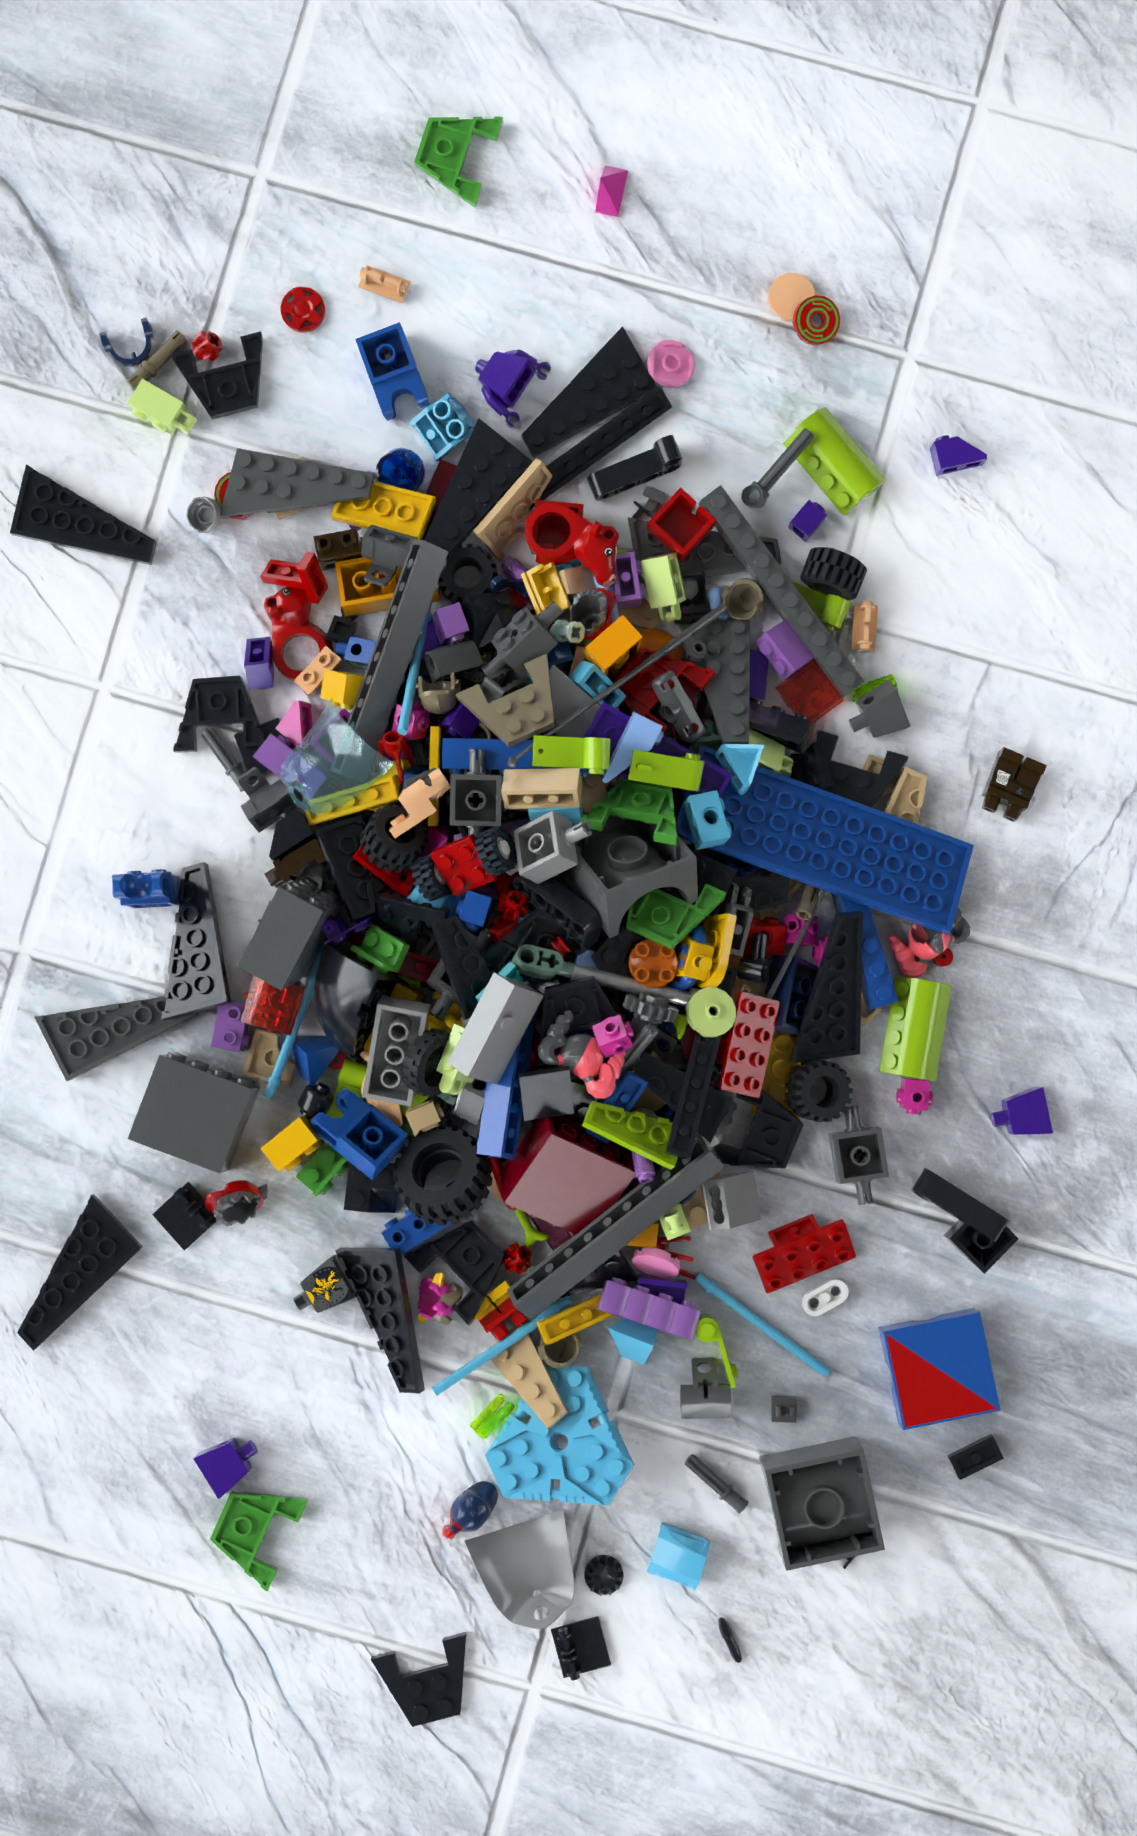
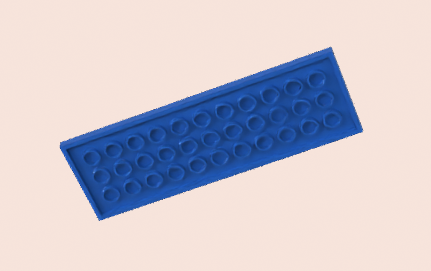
[676,745,974,935]

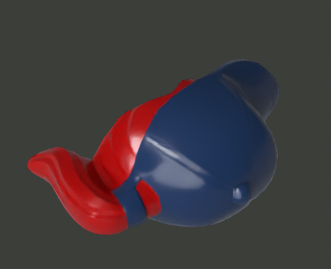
[442,1481,498,1540]

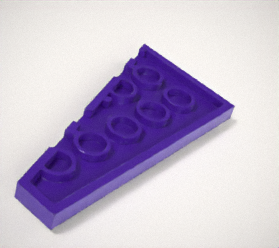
[583,702,733,796]

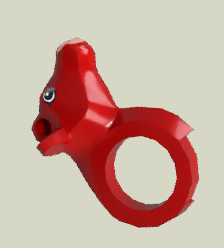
[525,503,619,587]
[264,587,334,681]

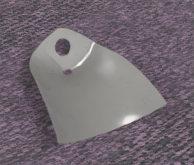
[464,1509,574,1629]

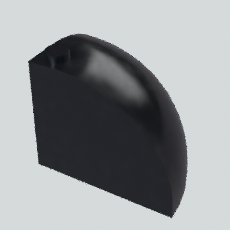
[314,942,403,1064]

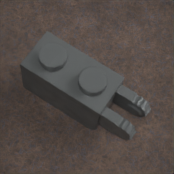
[720,883,754,956]

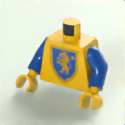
[665,925,714,991]

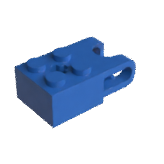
[355,322,430,421]
[112,869,180,909]
[310,1089,408,1180]

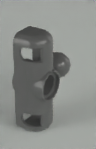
[652,671,706,743]

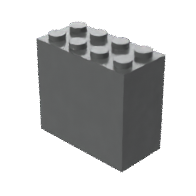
[238,877,344,991]
[127,1052,260,1173]

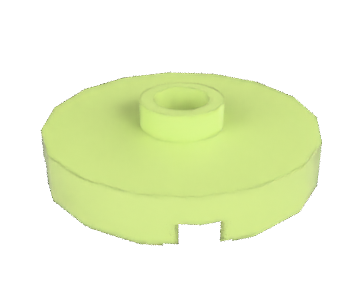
[686,987,736,1037]

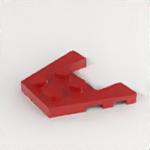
[613,647,715,735]

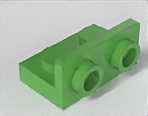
[350,924,410,973]
[296,1142,349,1197]

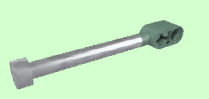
[511,944,700,1011]

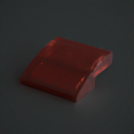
[775,660,844,725]
[240,975,304,1036]

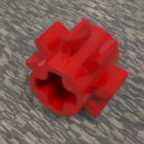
[192,331,223,362]
[497,890,529,922]
[489,914,517,943]
[503,1242,533,1275]

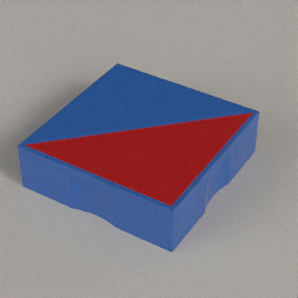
[878,1308,1001,1430]

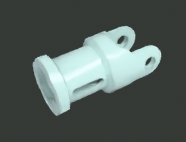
[548,620,585,643]

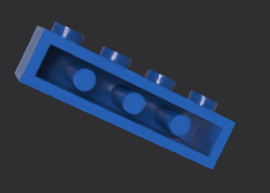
[456,890,493,934]
[381,1179,460,1255]

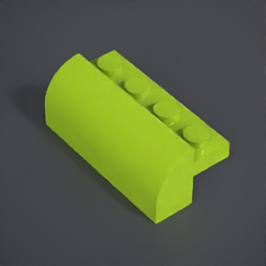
[783,407,887,516]
[879,976,952,1082]

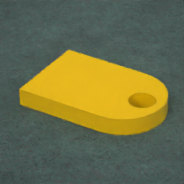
[696,913,737,988]

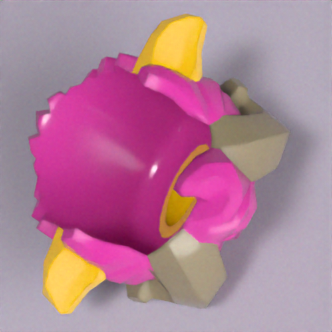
[417,1272,463,1325]

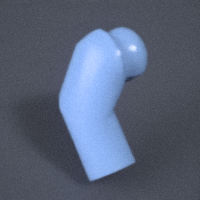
[708,586,730,620]

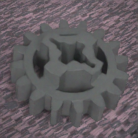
[623,992,679,1024]

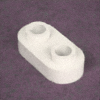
[801,1278,849,1316]

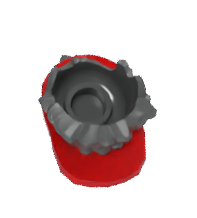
[569,588,616,647]
[205,1180,268,1226]

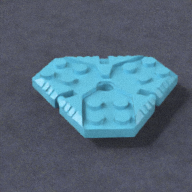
[485,1364,635,1505]

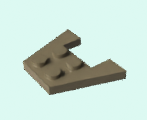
[456,654,555,748]

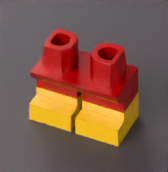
[476,1281,529,1341]

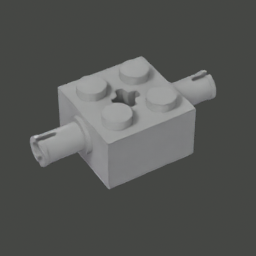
[506,810,592,884]

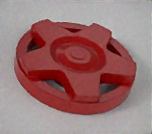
[280,287,325,333]

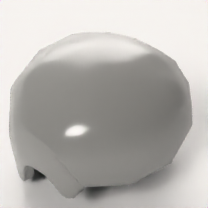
[186,496,222,533]

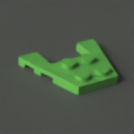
[414,116,503,207]
[580,778,677,846]
[626,884,726,949]
[210,1491,308,1592]

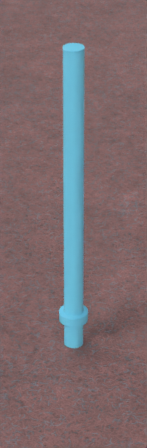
[397,602,432,735]
[263,946,325,1099]
[694,1272,830,1377]
[432,1295,573,1396]

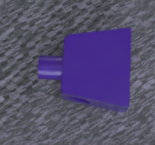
[991,1087,1053,1135]
[194,1438,258,1499]

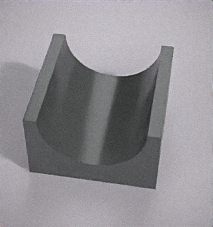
[563,815,698,938]
[759,1436,885,1571]

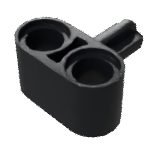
[737,933,776,984]

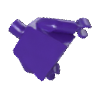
[475,349,551,428]

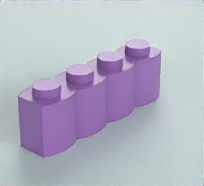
[597,1277,701,1340]

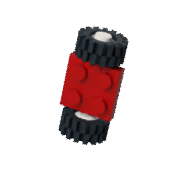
[412,826,518,901]

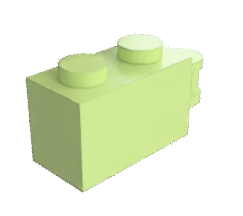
[128,379,197,434]
[641,552,686,622]
[749,728,793,777]
[436,1024,474,1095]
[659,1203,691,1240]

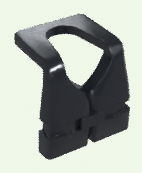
[674,571,711,625]

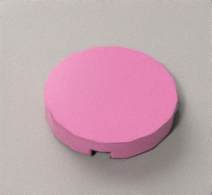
[647,340,695,388]
[631,1247,681,1278]

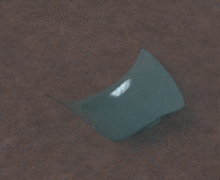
[280,698,394,814]

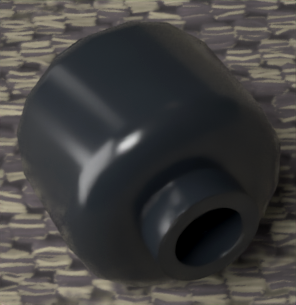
[298,1082,334,1119]

